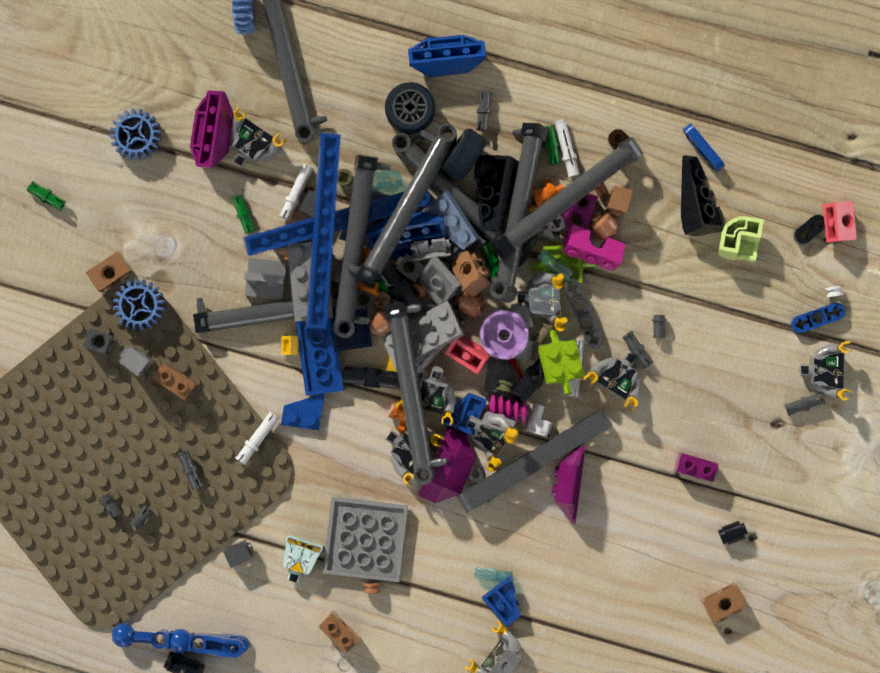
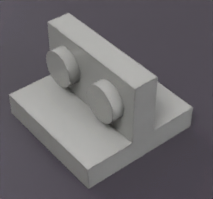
[417,256,462,306]
[244,258,287,300]

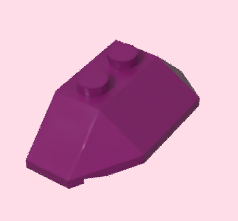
[190,90,234,168]
[418,426,476,503]
[551,446,586,523]

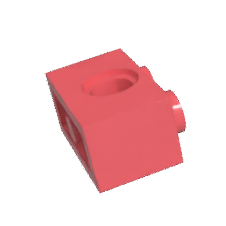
[823,201,857,243]
[445,335,491,375]

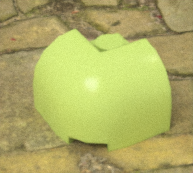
[718,216,764,262]

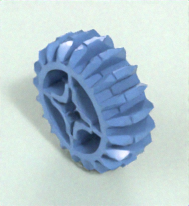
[232,0,255,35]
[109,108,162,161]
[113,279,166,331]

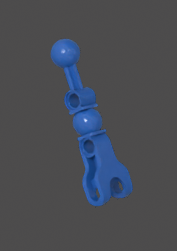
[111,623,249,658]

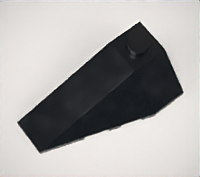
[474,155,519,232]
[681,155,725,236]

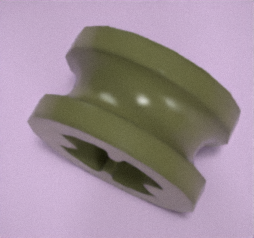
[337,169,353,186]
[496,380,515,394]

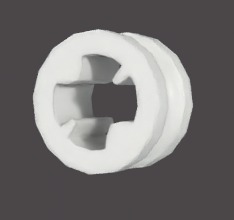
[825,285,844,298]

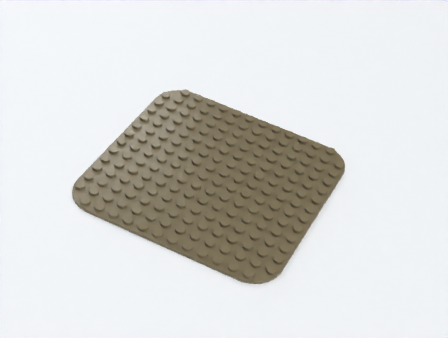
[0,282,292,628]

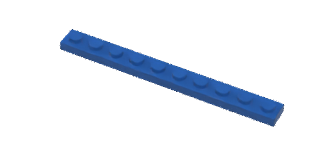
[306,133,341,329]
[243,190,432,256]

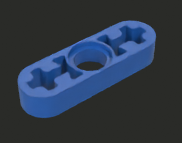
[682,123,725,172]
[790,303,845,333]

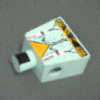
[283,534,324,583]

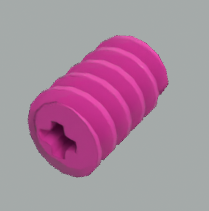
[488,395,529,425]

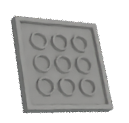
[323,497,408,582]

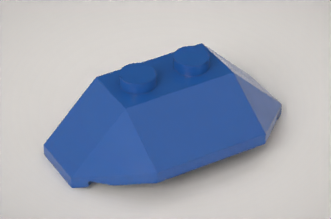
[408,35,486,77]
[367,212,446,259]

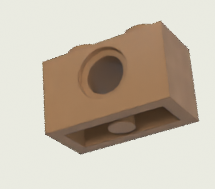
[605,185,633,218]
[450,249,491,297]
[85,251,133,293]
[152,363,198,400]
[700,583,747,623]
[319,611,360,654]

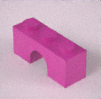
[562,225,625,271]

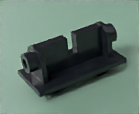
[163,651,205,673]

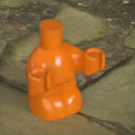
[533,178,564,208]
[388,400,406,434]

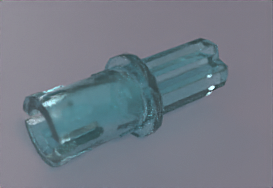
[537,249,573,281]
[474,567,513,583]

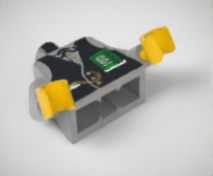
[231,107,287,167]
[517,272,568,331]
[799,341,853,401]
[583,352,640,411]
[395,367,456,426]
[466,411,518,472]
[386,430,444,487]
[464,621,521,673]

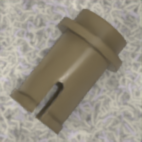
[533,321,556,345]

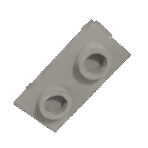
[411,238,451,261]

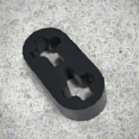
[793,215,825,244]

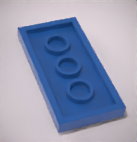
[296,318,344,396]

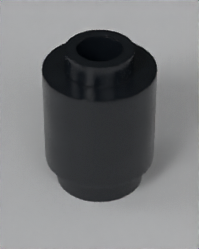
[718,521,748,545]

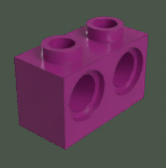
[563,193,598,230]
[674,452,719,482]

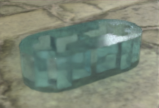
[372,170,402,190]

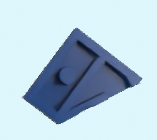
[439,393,487,435]
[281,394,325,431]
[482,575,522,627]

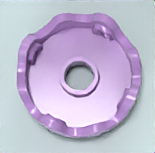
[480,311,529,359]

